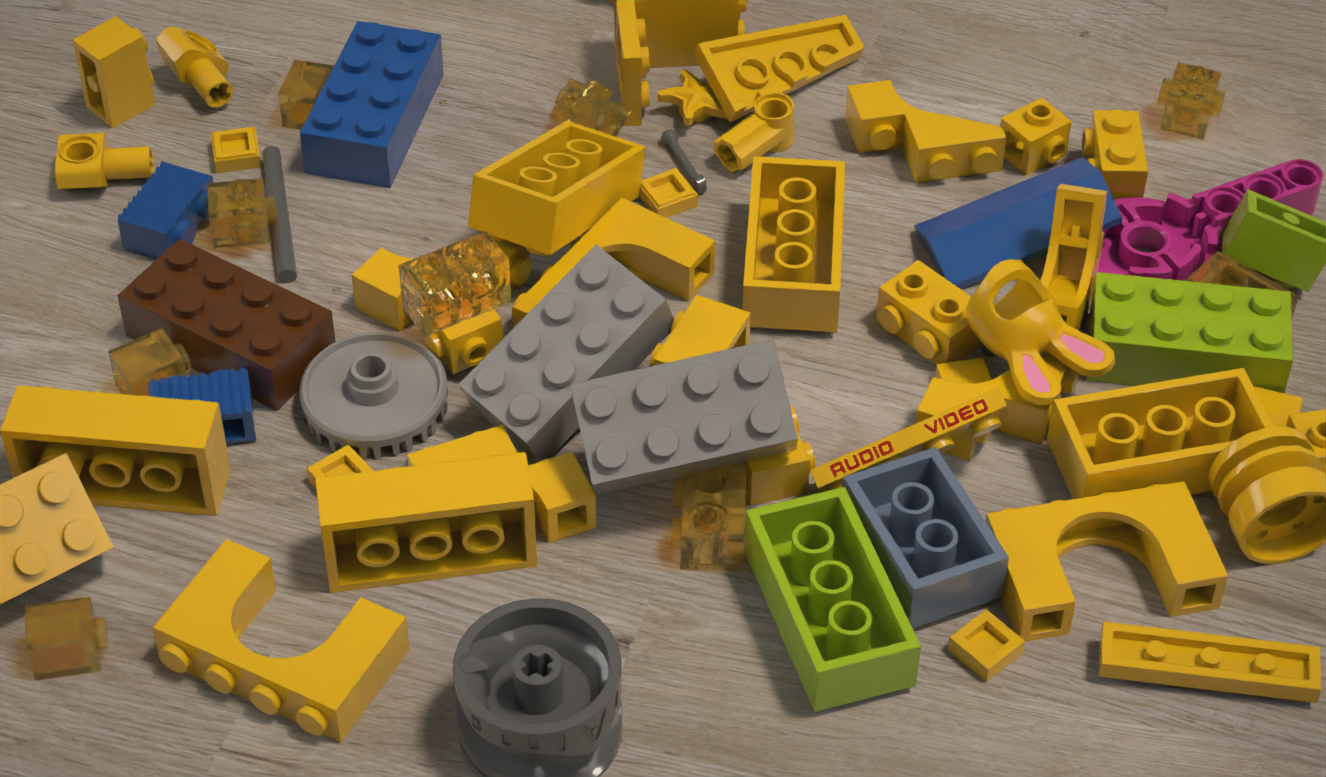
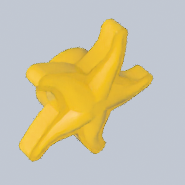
[657,70,728,126]

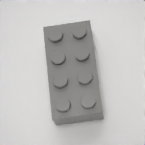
[458,245,674,463]
[570,339,798,495]

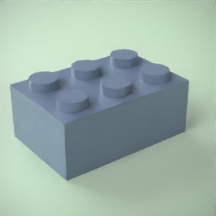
[842,447,1009,628]

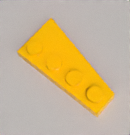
[693,15,865,122]

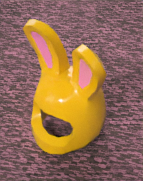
[966,259,1115,405]

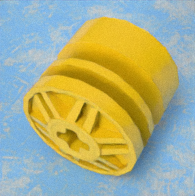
[1208,426,1326,564]

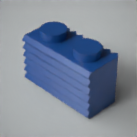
[117,161,219,259]
[148,367,257,444]

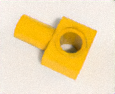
[155,26,233,108]
[55,132,154,189]

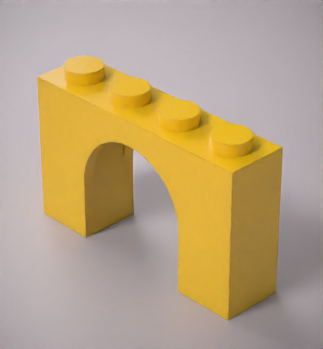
[511,198,715,327]
[985,481,1228,642]
[152,539,410,743]

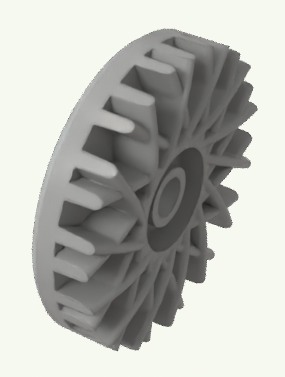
[299,332,448,460]

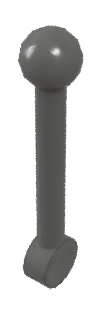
[661,129,707,194]

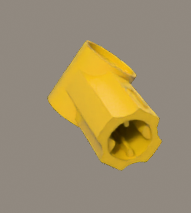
[714,92,795,173]

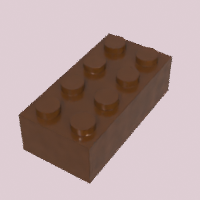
[117,239,336,411]

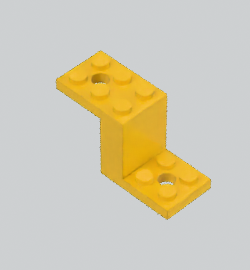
[614,0,747,127]

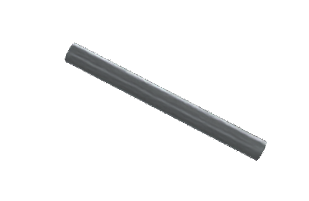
[262,146,297,283]

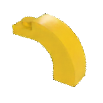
[1041,184,1108,332]

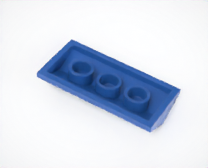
[914,157,1123,289]

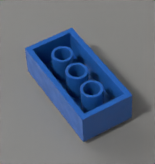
[300,21,444,188]

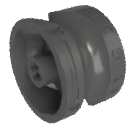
[452,598,622,777]

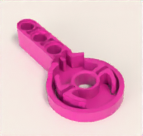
[1098,159,1324,283]

